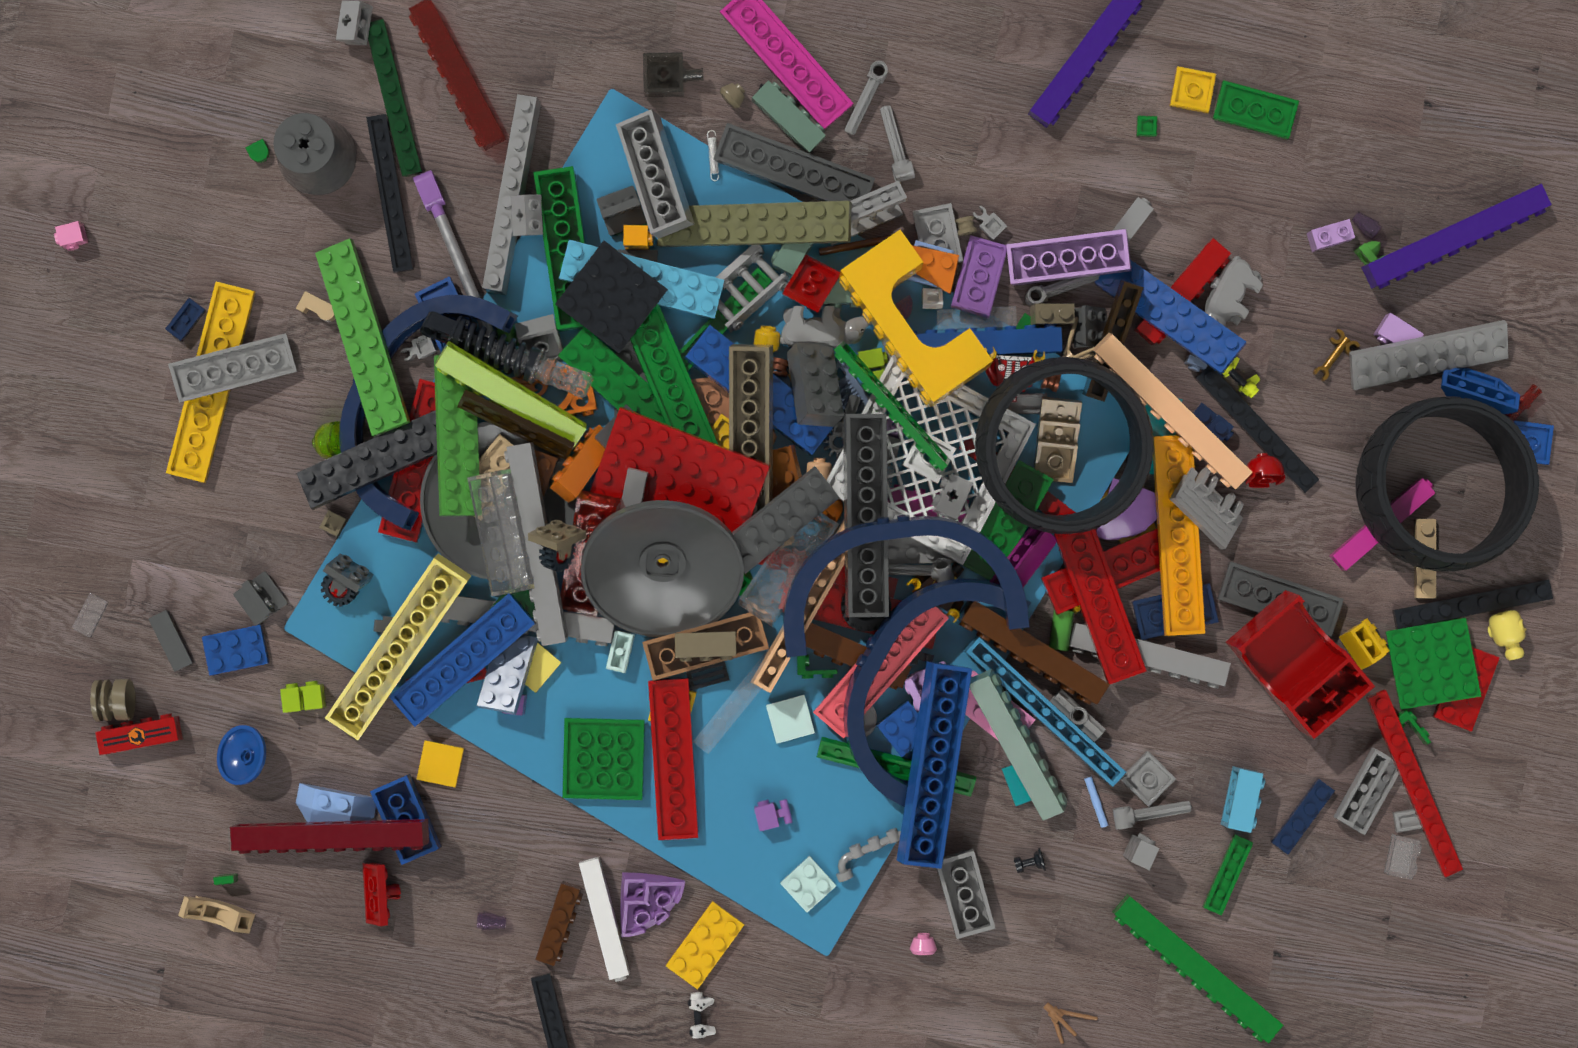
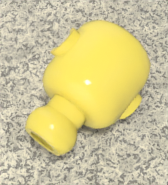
[1488,610,1527,661]

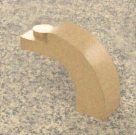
[178,896,255,933]

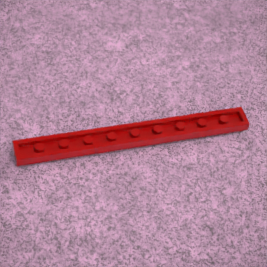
[1366,690,1463,878]

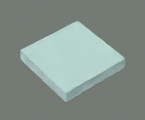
[766,695,815,744]

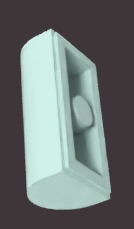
[606,630,635,673]

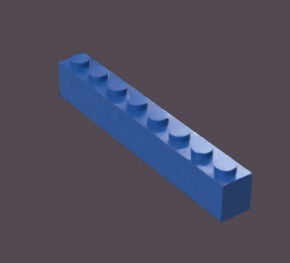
[913,324,1063,356]

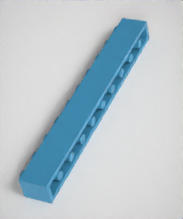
[963,636,1126,787]

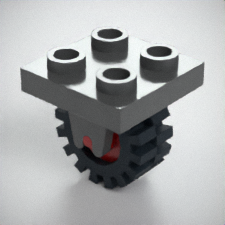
[321,553,374,607]

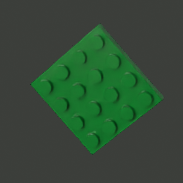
[1385,618,1481,710]
[562,718,645,800]

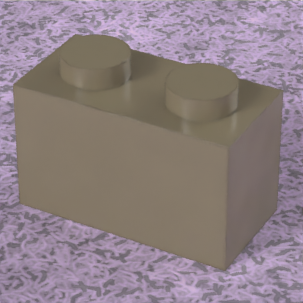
[1030,304,1075,326]

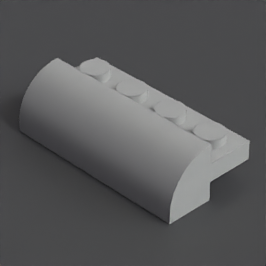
[1333,748,1399,835]

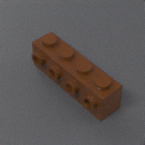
[535,881,583,966]

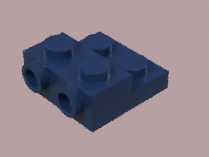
[1176,403,1234,442]

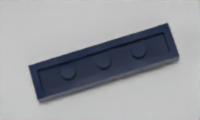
[1271,778,1335,854]

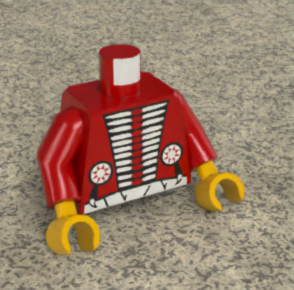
[984,347,1045,402]

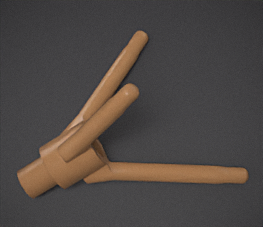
[1043,1002,1098,1044]

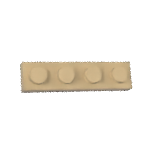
[1414,519,1436,598]

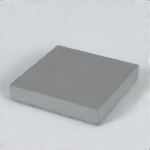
[1120,751,1176,807]

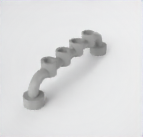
[836,828,901,882]

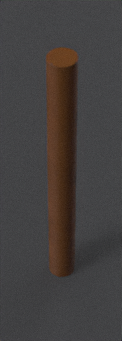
[818,234,893,256]

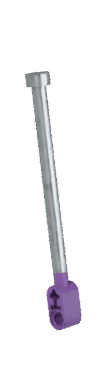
[413,170,504,372]

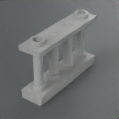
[830,181,907,246]
[715,245,790,333]

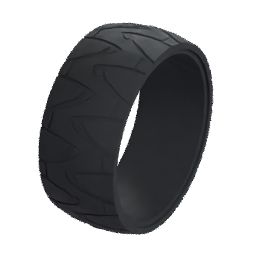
[975,357,1154,534]
[1355,396,1539,571]

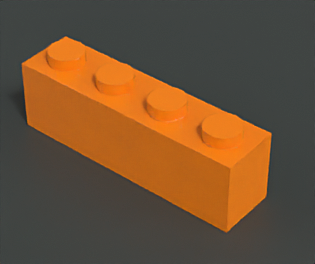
[550,425,605,503]

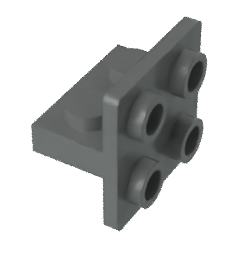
[597,186,647,236]
[1074,305,1107,348]
[233,572,288,625]

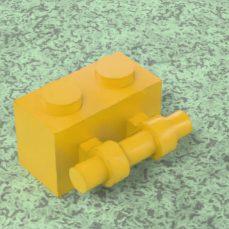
[1339,618,1390,670]

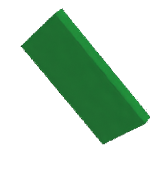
[1212,80,1299,140]

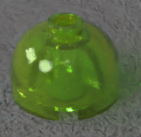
[312,421,341,460]

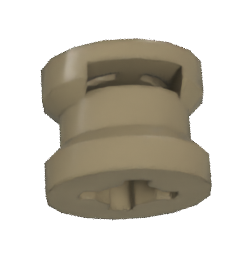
[955,216,977,236]

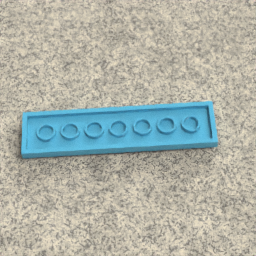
[559,240,724,319]

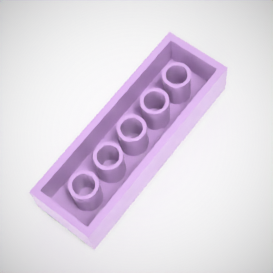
[1006,229,1132,286]

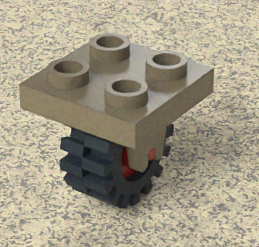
[528,520,586,572]

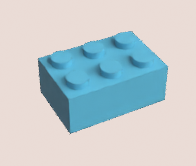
[1221,766,1265,833]

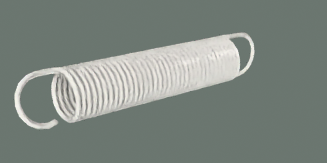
[707,130,719,181]

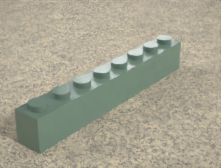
[969,669,1067,820]

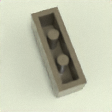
[675,631,736,662]

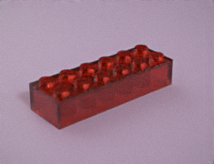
[561,490,621,617]

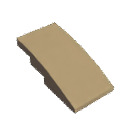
[1034,397,1082,483]

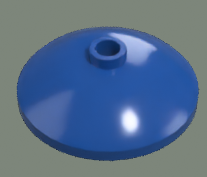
[217,725,266,785]

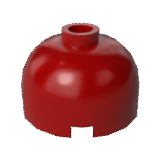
[1245,453,1286,488]

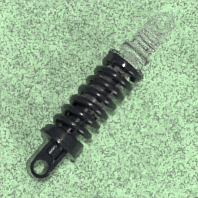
[420,311,594,398]

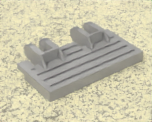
[1170,467,1244,549]

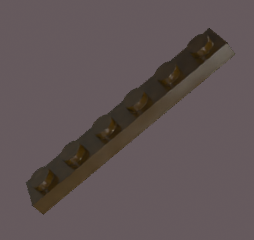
[457,389,575,460]

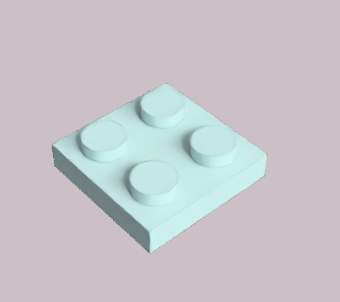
[780,855,836,912]

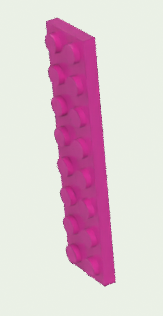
[720,0,854,130]

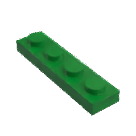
[1202,834,1253,916]

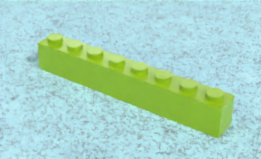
[435,341,587,448]

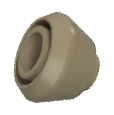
[720,83,745,109]

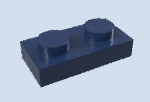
[165,298,206,342]

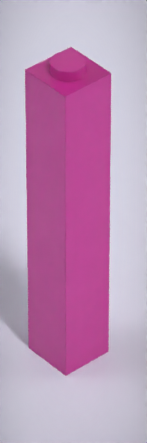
[1329,478,1435,571]

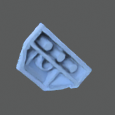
[296,783,376,822]

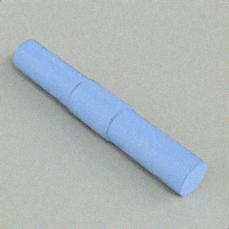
[1084,776,1108,828]

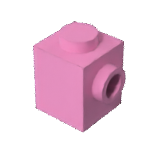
[54,221,88,251]

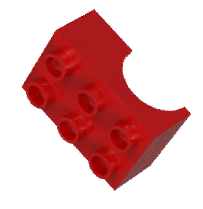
[1225,590,1375,739]

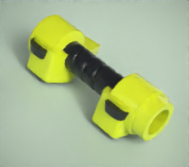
[1219,357,1260,398]

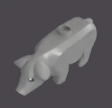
[1205,256,1263,327]
[780,306,872,348]

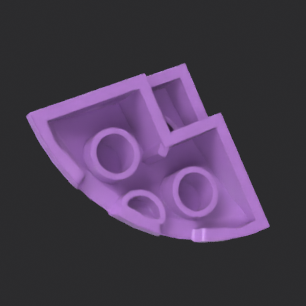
[1096,478,1157,540]
[620,872,685,937]

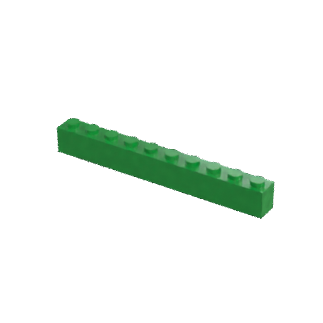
[1112,894,1284,1044]

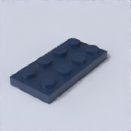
[1131,583,1219,640]

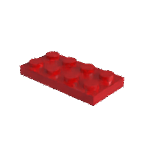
[1433,647,1500,732]

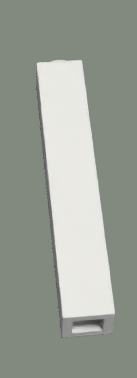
[579,856,630,982]

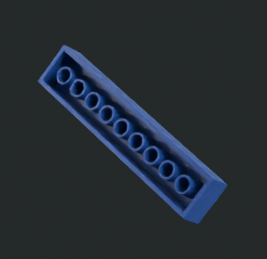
[896,661,972,869]

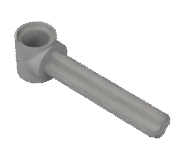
[844,61,888,135]
[880,106,915,182]
[1025,275,1100,306]
[888,558,954,582]
[1112,801,1191,829]

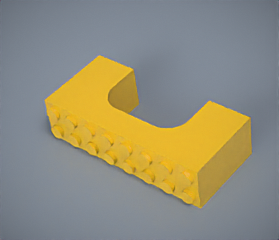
[839,230,993,407]

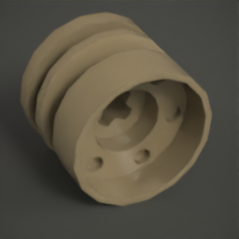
[90,679,136,722]

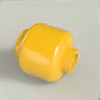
[753,325,781,352]

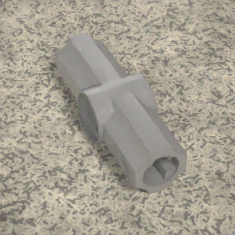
[1050,689,1106,742]

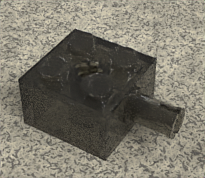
[643,52,704,97]

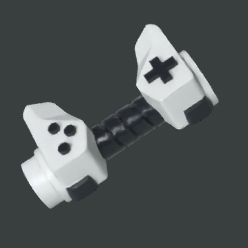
[688,992,716,1038]

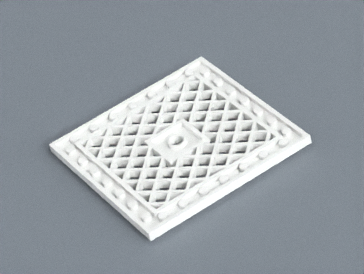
[826,355,1036,565]

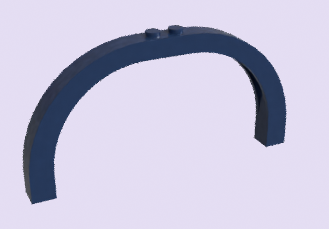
[339,295,518,531]
[783,515,1029,658]
[843,579,1031,807]

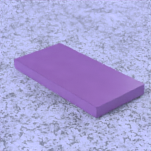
[951,235,1007,318]

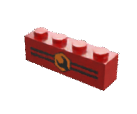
[95,713,183,756]

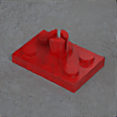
[782,255,840,313]
[363,862,401,926]

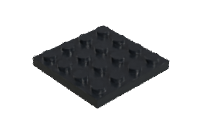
[555,240,668,353]

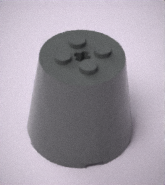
[273,113,357,195]

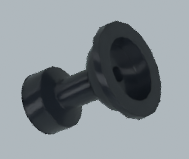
[1014,848,1046,873]

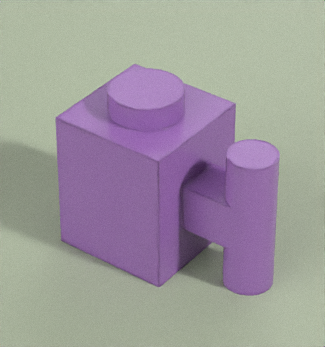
[754,799,793,831]

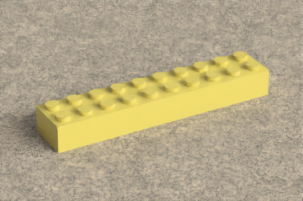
[325,553,471,740]

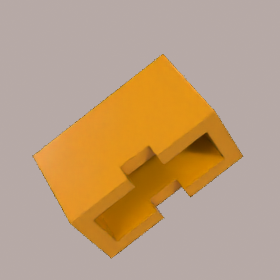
[623,225,654,250]

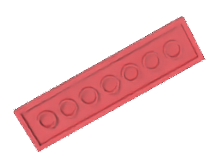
[813,607,949,739]

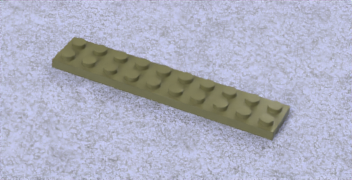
[657,201,852,247]

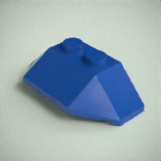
[1441,367,1520,415]

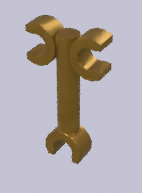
[1313,329,1360,381]

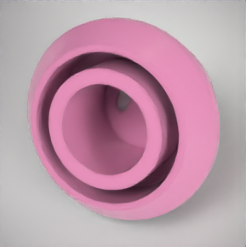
[910,933,937,955]

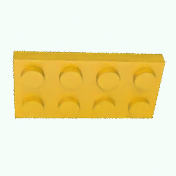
[665,901,745,990]

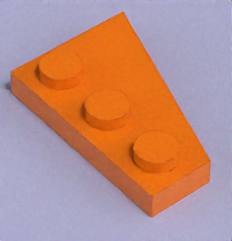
[912,245,960,295]

